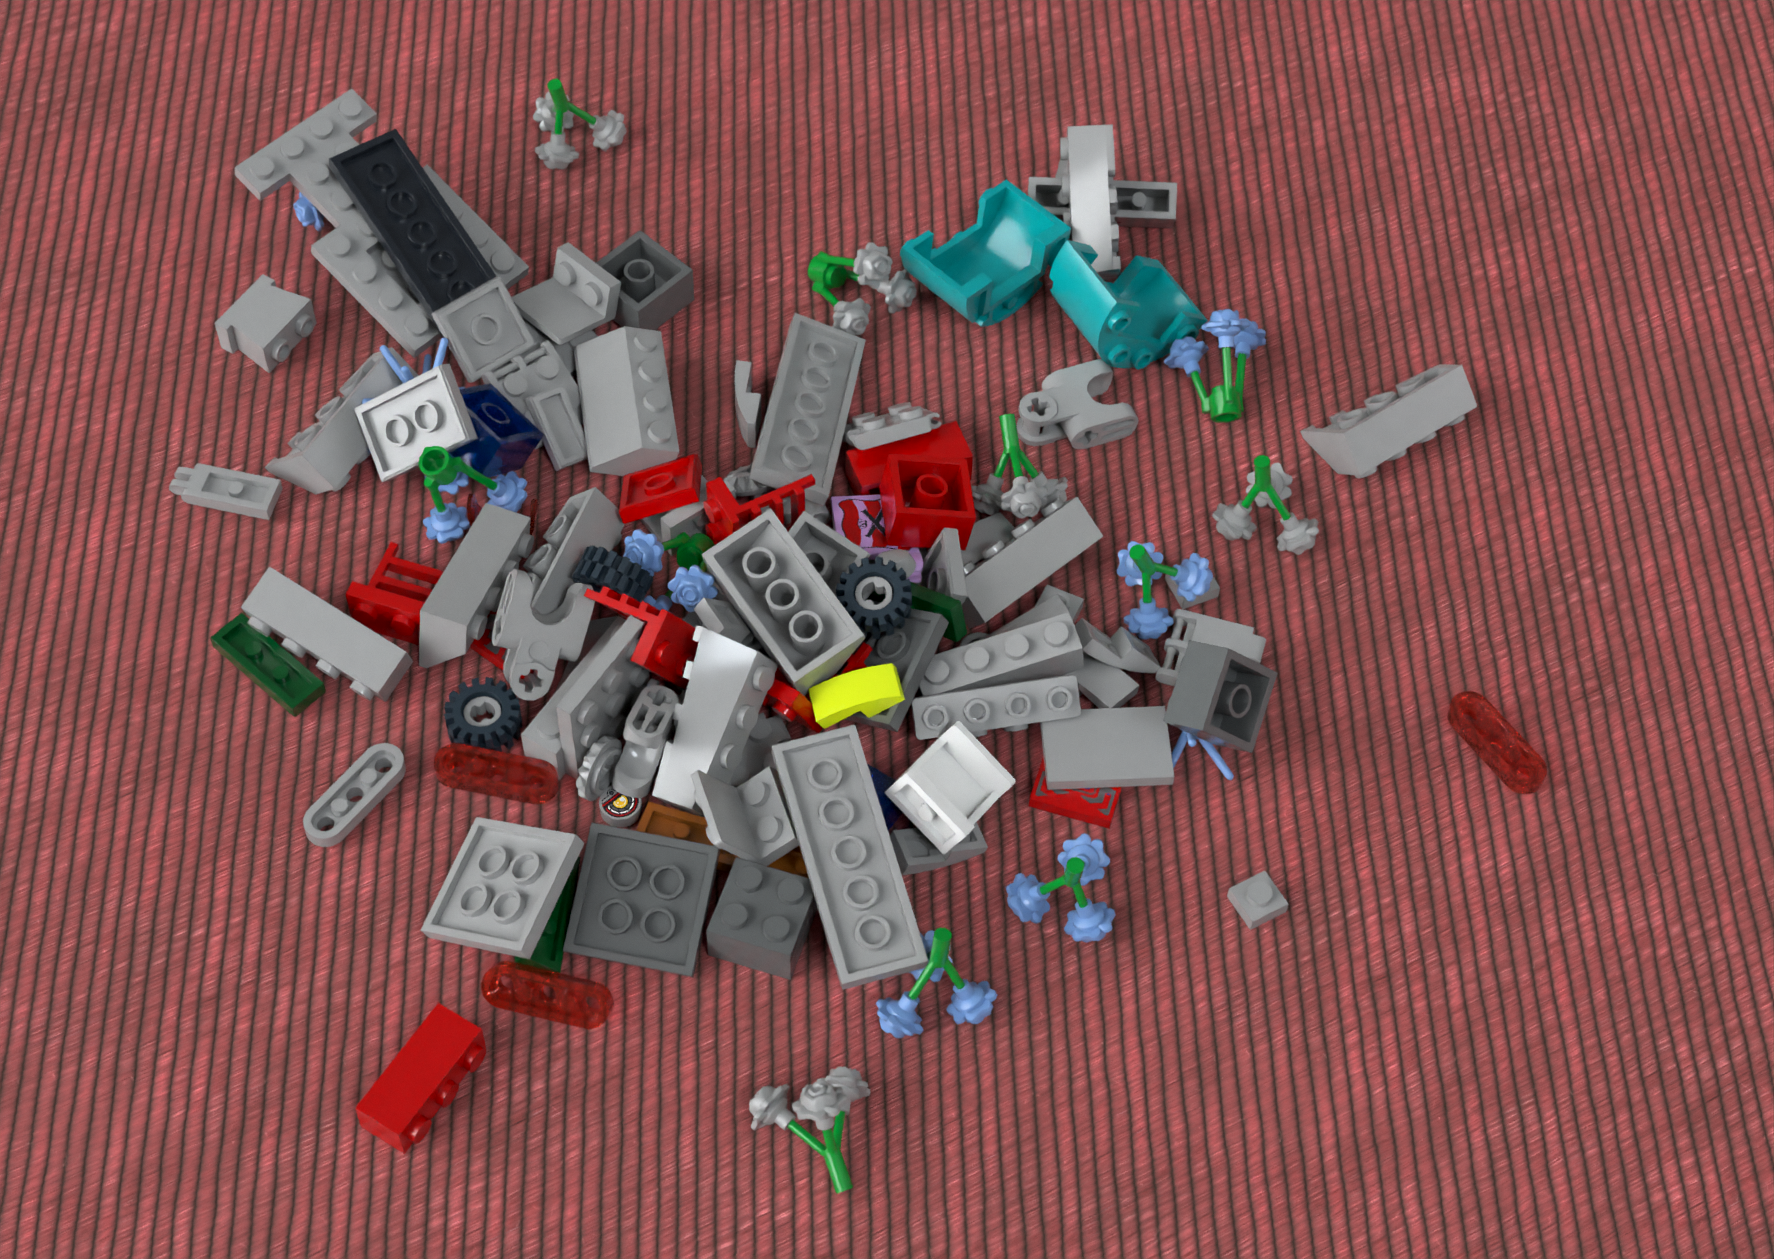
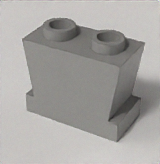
[214,274,317,373]

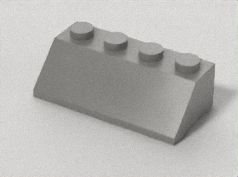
[574,326,680,476]
[701,508,865,696]

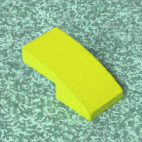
[808,663,905,729]

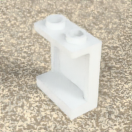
[884,721,1016,855]

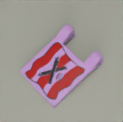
[831,495,923,583]

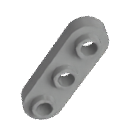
[303,743,406,847]

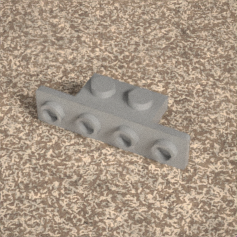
[911,674,1081,740]

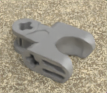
[1017,359,1139,450]
[492,569,595,700]
[612,678,686,798]

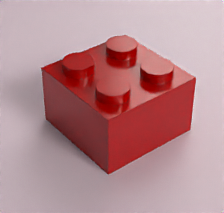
[879,454,976,550]

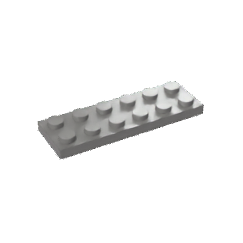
[749,313,866,506]
[772,724,928,990]

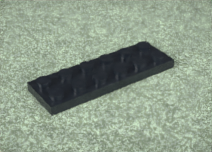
[329,129,516,334]

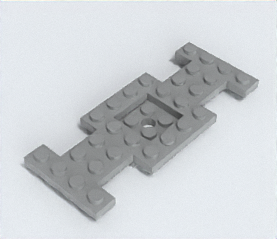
[235,88,598,438]

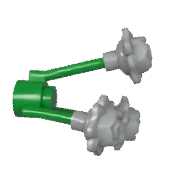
[808,242,917,336]

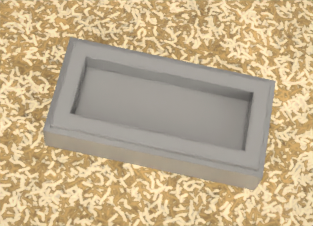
[525,384,588,472]

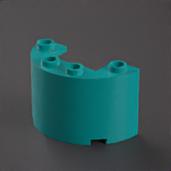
[900,179,1071,327]
[1049,240,1208,369]

